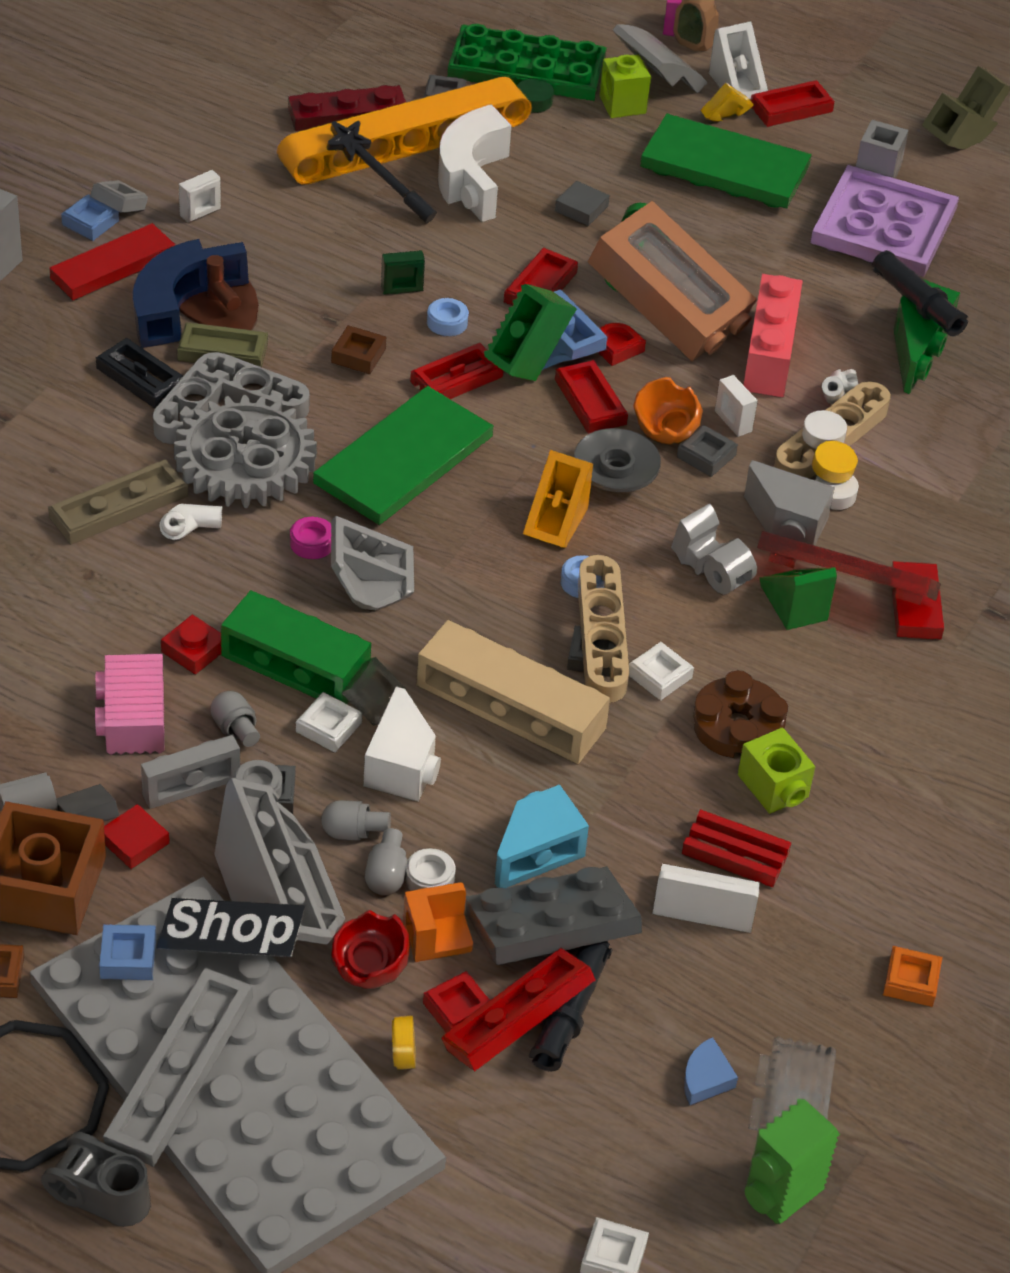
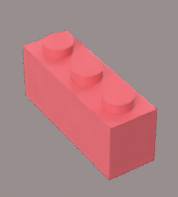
[743,274,803,398]

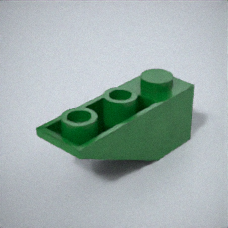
[893,279,961,394]

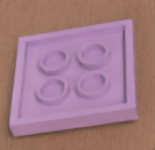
[810,165,959,277]

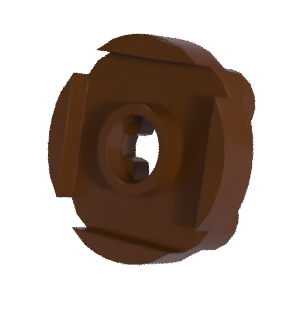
[693,670,788,758]

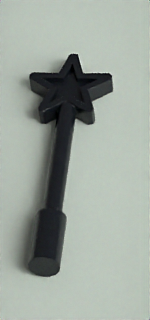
[327,121,437,223]

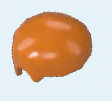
[633,377,703,445]

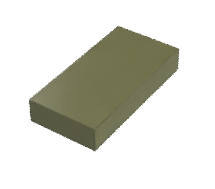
[177,322,268,367]

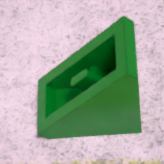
[759,567,837,630]

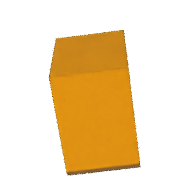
[523,450,593,548]

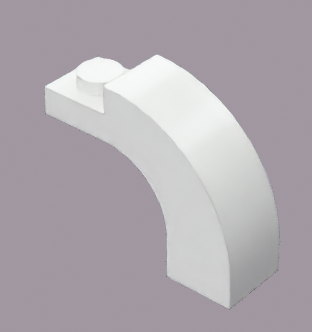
[438,104,511,222]

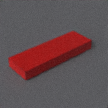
[49,223,175,300]
[441,948,596,1072]

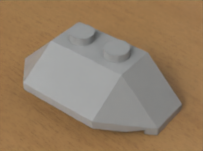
[214,778,346,945]

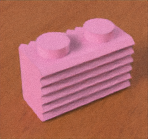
[95,654,165,755]

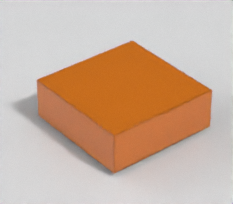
[883,946,942,1007]

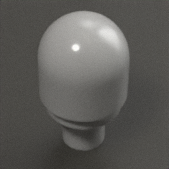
[210,691,260,747]
[321,800,391,840]
[365,828,407,895]

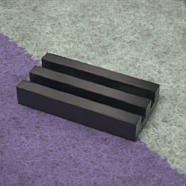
[96,338,183,408]

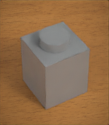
[856,120,909,179]

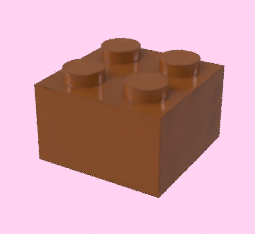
[0,801,106,935]

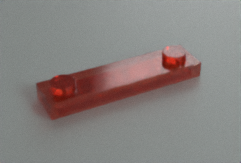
[757,531,941,605]

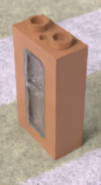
[588,201,757,362]

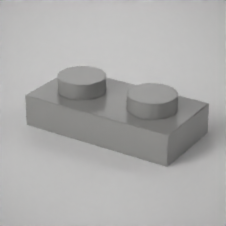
[141,735,240,809]

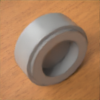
[233,760,282,797]

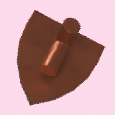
[179,255,259,330]

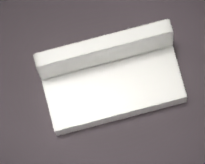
[653,864,760,933]

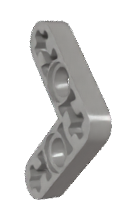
[153,352,310,444]

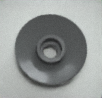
[574,428,661,492]

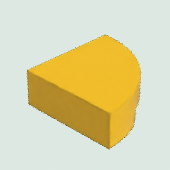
[700,83,754,122]

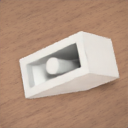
[364,687,441,802]

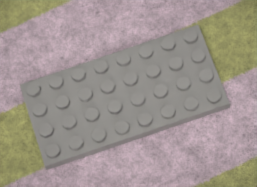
[30,877,446,1273]

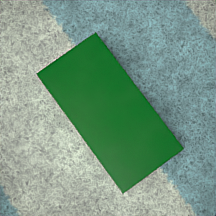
[447,24,607,101]
[640,113,812,209]
[313,386,494,526]

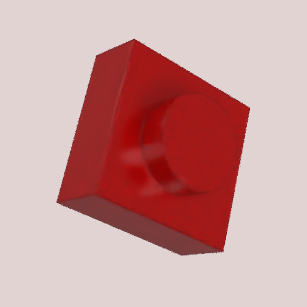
[161,614,221,675]

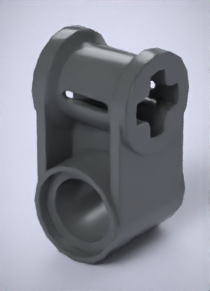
[41,1132,151,1227]

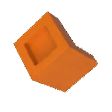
[403,882,473,962]

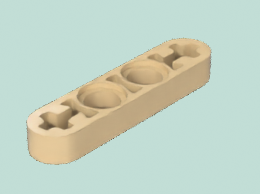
[774,382,891,479]
[578,555,629,703]

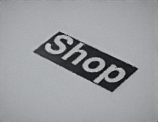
[156,898,306,957]

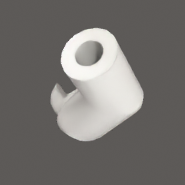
[822,369,858,404]
[160,504,222,540]

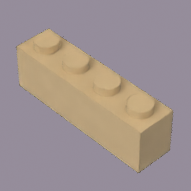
[417,620,610,764]

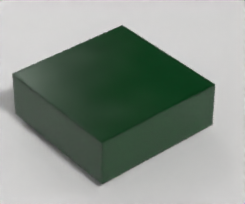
[381,250,425,295]

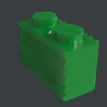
[484,284,577,382]

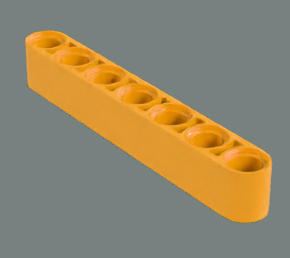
[277,77,532,185]

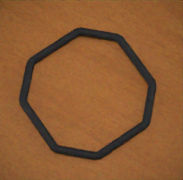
[0,1020,109,1172]

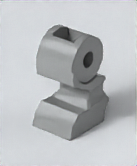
[671,503,757,595]

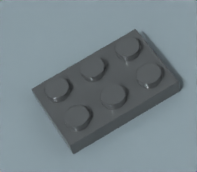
[466,866,642,965]

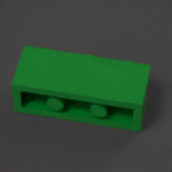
[221,590,372,704]

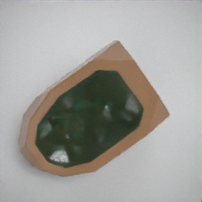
[673,0,719,51]

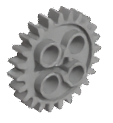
[174,395,317,508]

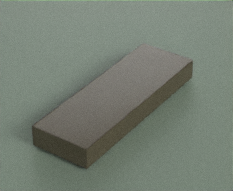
[48,459,188,545]

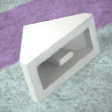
[709,22,768,100]

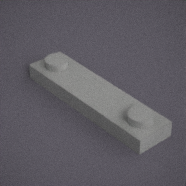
[103,968,253,1167]

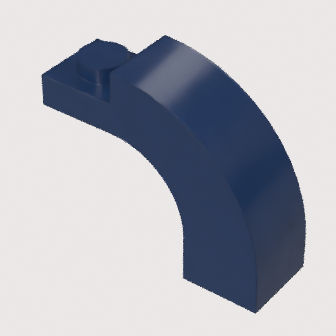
[133,239,249,348]

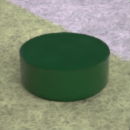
[517,79,554,113]

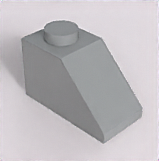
[744,460,835,552]

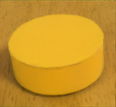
[812,441,858,483]
[392,1016,416,1070]

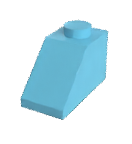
[494,785,589,888]

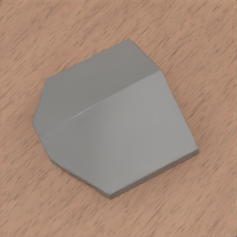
[331,516,414,611]

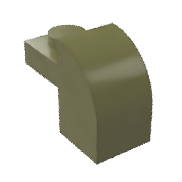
[922,66,1010,149]

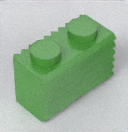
[745,1099,840,1224]

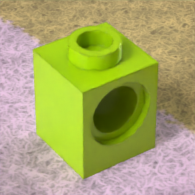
[599,54,651,118]
[738,727,815,814]

